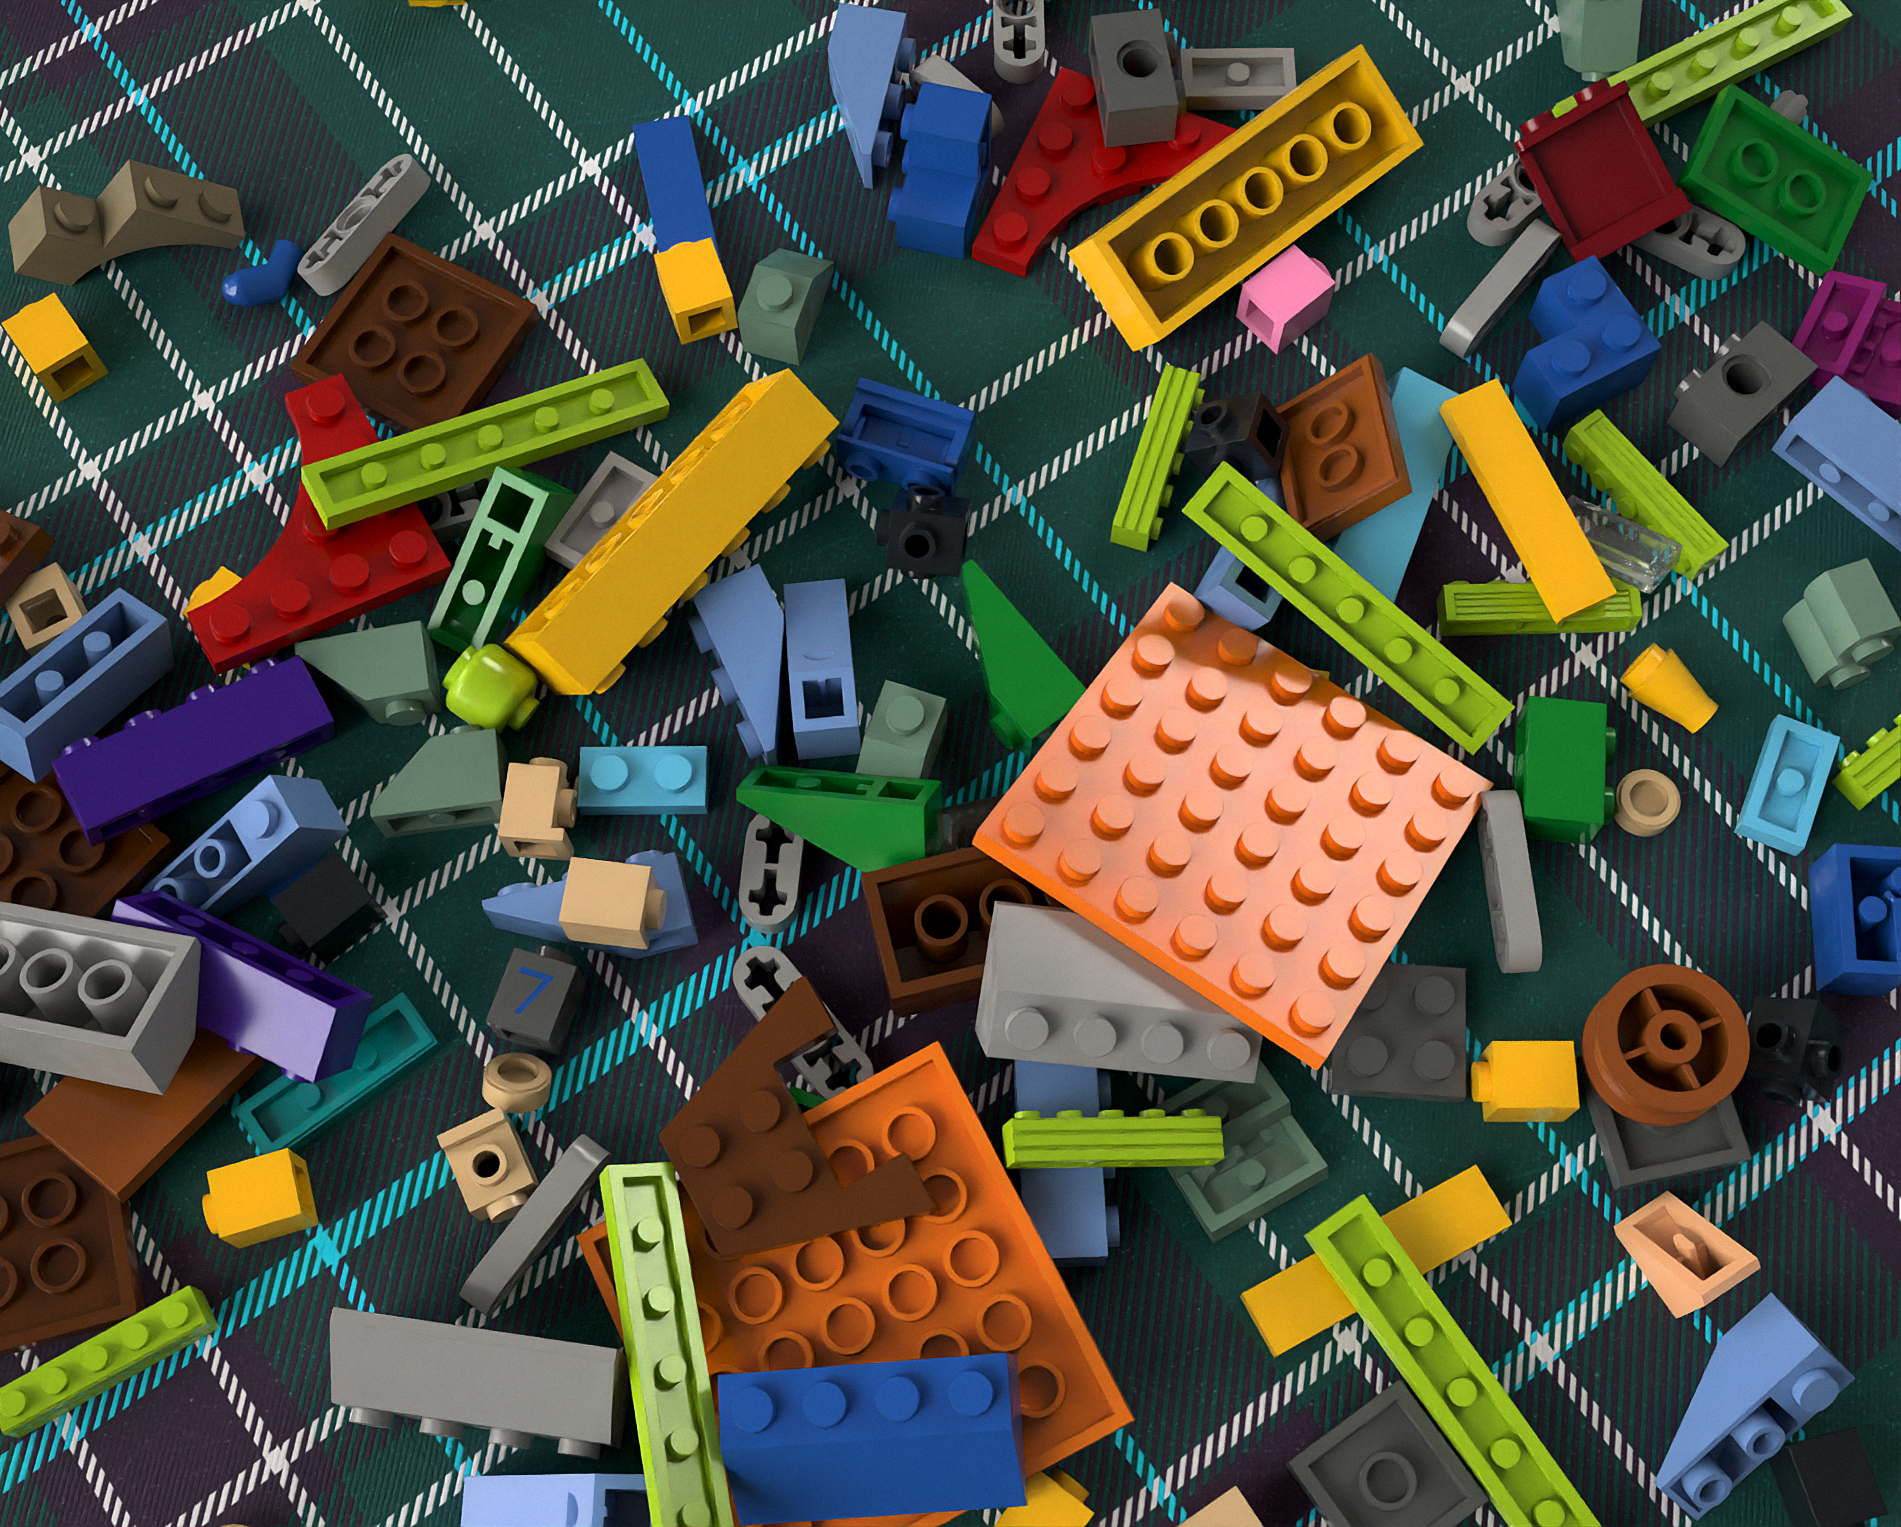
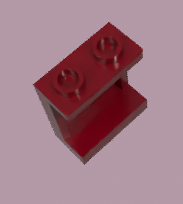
[1512,77,1692,264]

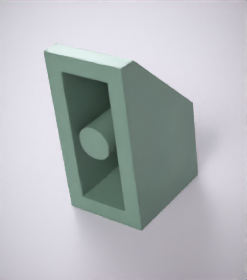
[1556,0,1643,82]
[737,248,835,366]
[294,620,443,726]
[856,680,947,780]
[370,725,508,838]

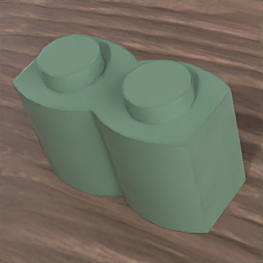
[1782,558,1901,690]

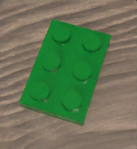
[1675,83,1874,277]

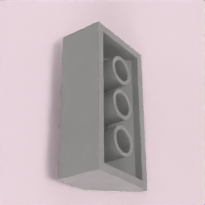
[0,901,201,1095]
[975,901,1263,1084]
[330,1307,631,1460]

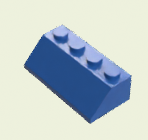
[718,1353,1028,1526]

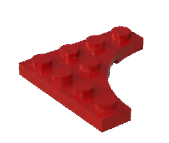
[972,67,1238,278]
[187,373,452,675]

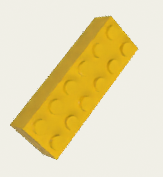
[1068,44,1424,352]
[502,368,840,695]

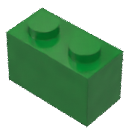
[1513,695,1616,845]

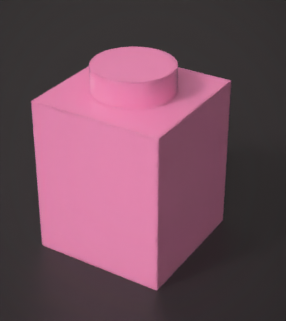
[1236,244,1336,355]

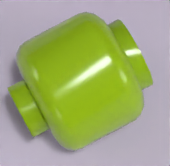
[442,644,540,735]

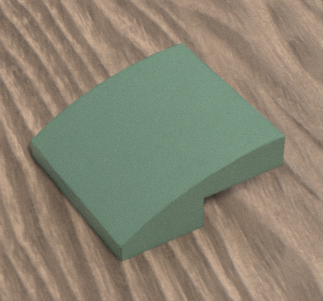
[1149,1059,1328,1243]

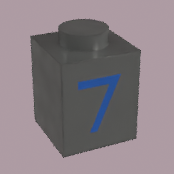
[486,946,587,1056]

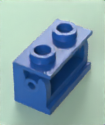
[835,377,975,497]

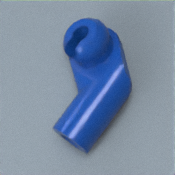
[222,240,304,307]

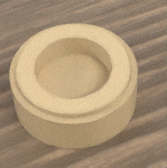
[1613,769,1681,837]
[482,1052,552,1113]

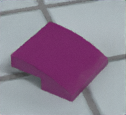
[1792,270,1901,420]

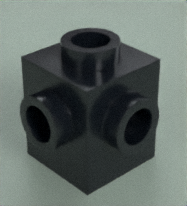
[1185,390,1291,482]
[877,485,971,580]
[1743,996,1848,1107]

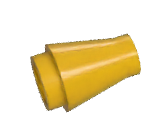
[1620,643,1719,734]

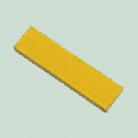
[1438,378,1617,624]
[1239,1165,1513,1358]

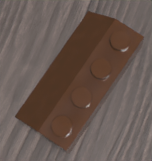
[861,846,1070,1020]

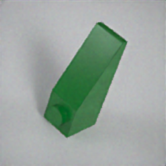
[426,466,579,654]
[962,559,1087,762]
[736,764,943,872]

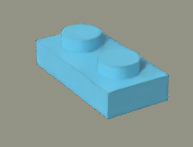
[1734,714,1841,856]
[577,746,710,815]

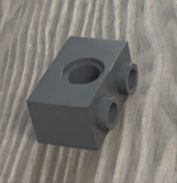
[1088,8,1186,148]
[1666,320,1819,468]

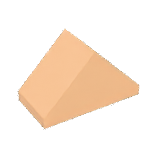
[1613,1191,1761,1319]

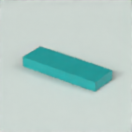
[233,992,443,1155]

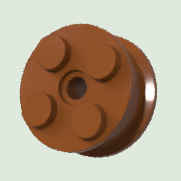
[1581,964,1750,1127]

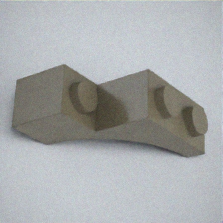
[8,159,245,286]

